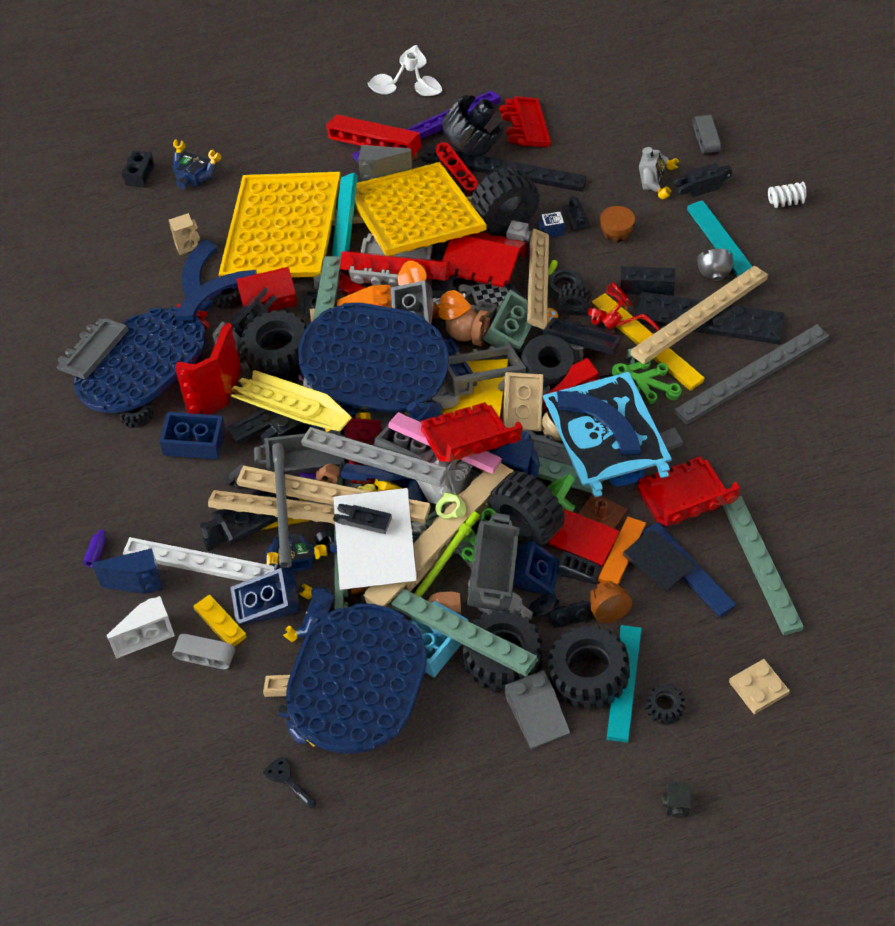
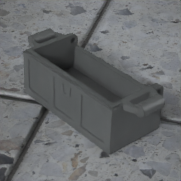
[254,430,345,477]
[467,513,520,612]

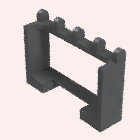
[445,343,526,397]

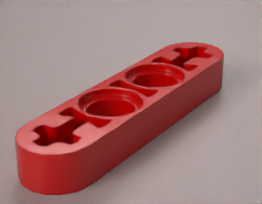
[436,142,478,195]

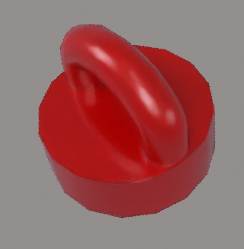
[588,308,607,325]

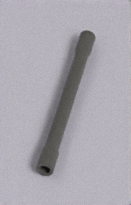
[272,443,292,568]

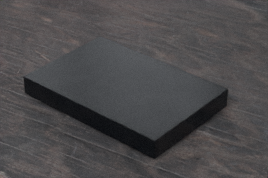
[623,529,695,593]

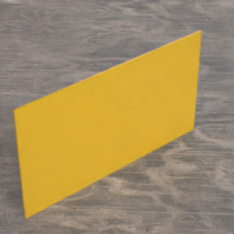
[443,359,508,417]

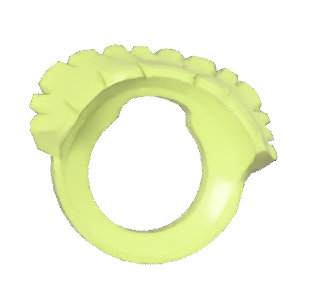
[436,492,466,519]

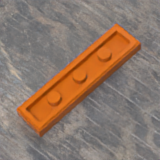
[598,516,646,585]

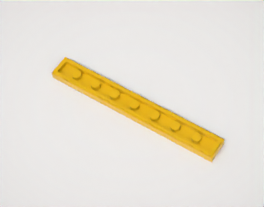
[591,293,704,391]

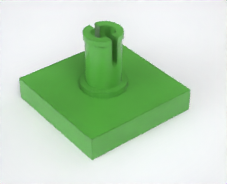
[547,474,575,512]

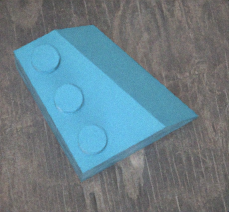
[409,601,468,678]

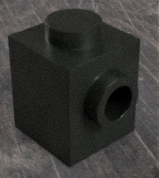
[662,781,691,818]

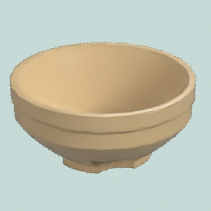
[541,412,563,442]

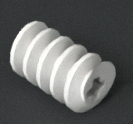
[768,182,806,208]

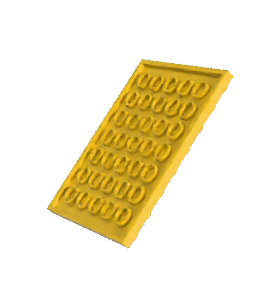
[354,162,486,256]
[219,172,341,277]

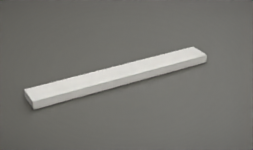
[123,537,274,581]

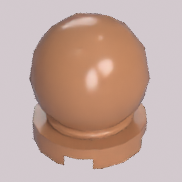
[445,309,490,347]

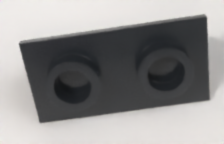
[564,196,590,230]
[549,600,592,628]

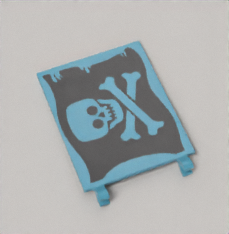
[543,372,672,497]

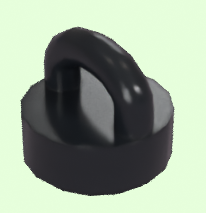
[314,529,335,551]

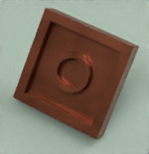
[578,494,627,529]

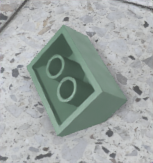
[482,290,532,349]

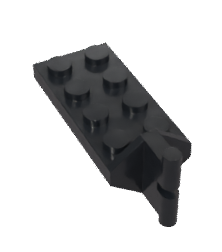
[200,490,300,551]

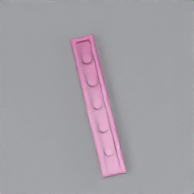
[388,412,502,474]

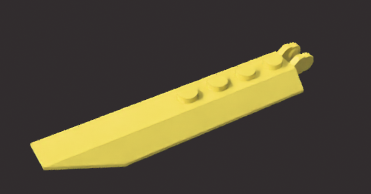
[231,370,352,432]

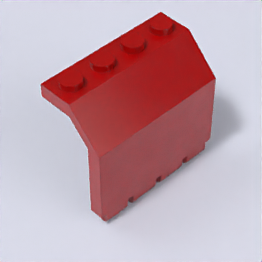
[442,232,527,288]
[175,323,241,415]
[421,402,523,462]
[637,456,740,526]

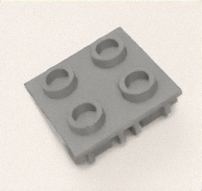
[447,460,473,495]

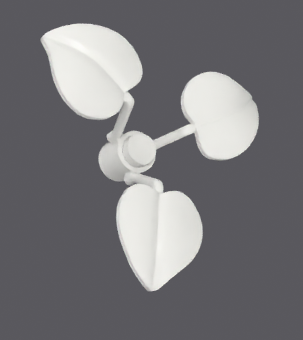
[368,45,442,96]

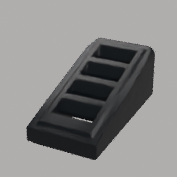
[558,551,602,585]

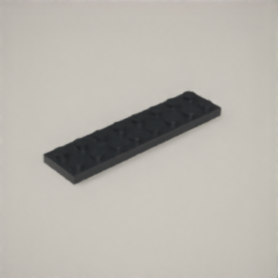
[636,291,784,345]

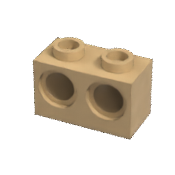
[169,214,200,255]

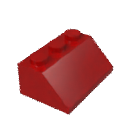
[236,266,297,312]

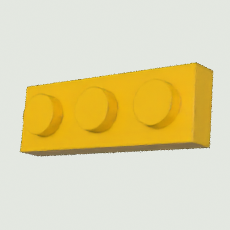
[194,594,247,646]

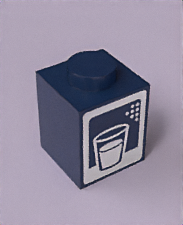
[538,211,565,238]

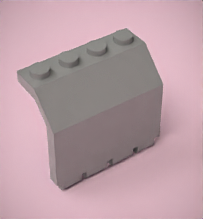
[349,233,433,287]

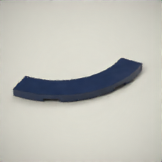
[182,238,218,312]
[175,270,257,321]
[557,391,641,455]
[341,463,409,481]

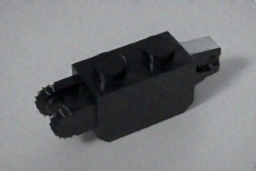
[673,163,732,197]
[230,287,277,337]
[261,415,313,444]

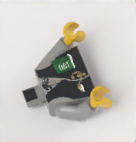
[639,147,679,199]

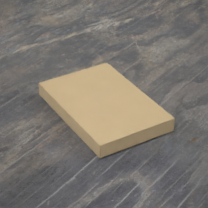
[503,372,543,432]

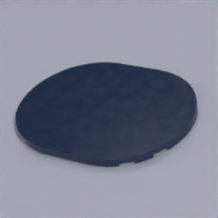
[299,302,449,413]
[73,307,206,413]
[286,604,427,754]

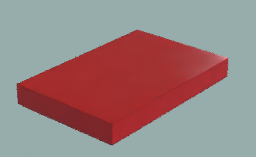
[548,509,619,567]

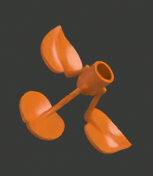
[398,261,472,320]

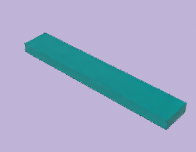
[332,172,358,256]
[687,200,752,277]
[606,625,641,743]

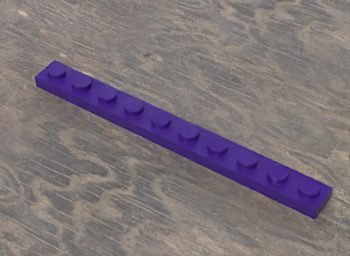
[353,90,501,163]

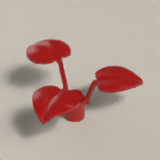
[601,282,660,331]

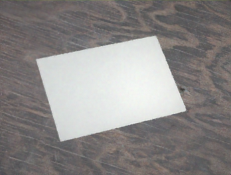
[334,488,417,590]

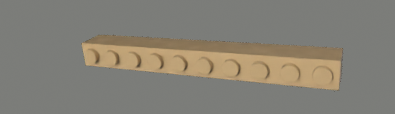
[364,463,513,609]

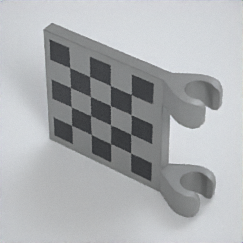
[458,282,508,310]

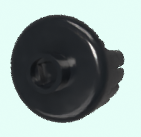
[442,95,504,156]

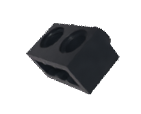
[122,150,155,188]

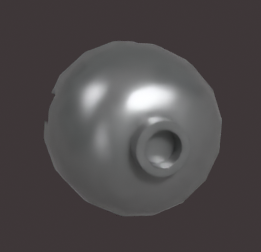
[697,249,733,281]

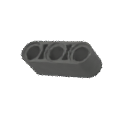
[693,114,720,154]

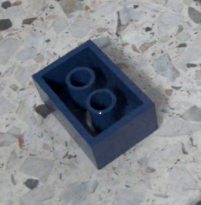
[159,412,226,459]

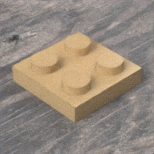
[729,659,790,715]

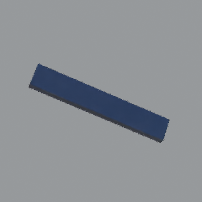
[642,522,736,618]

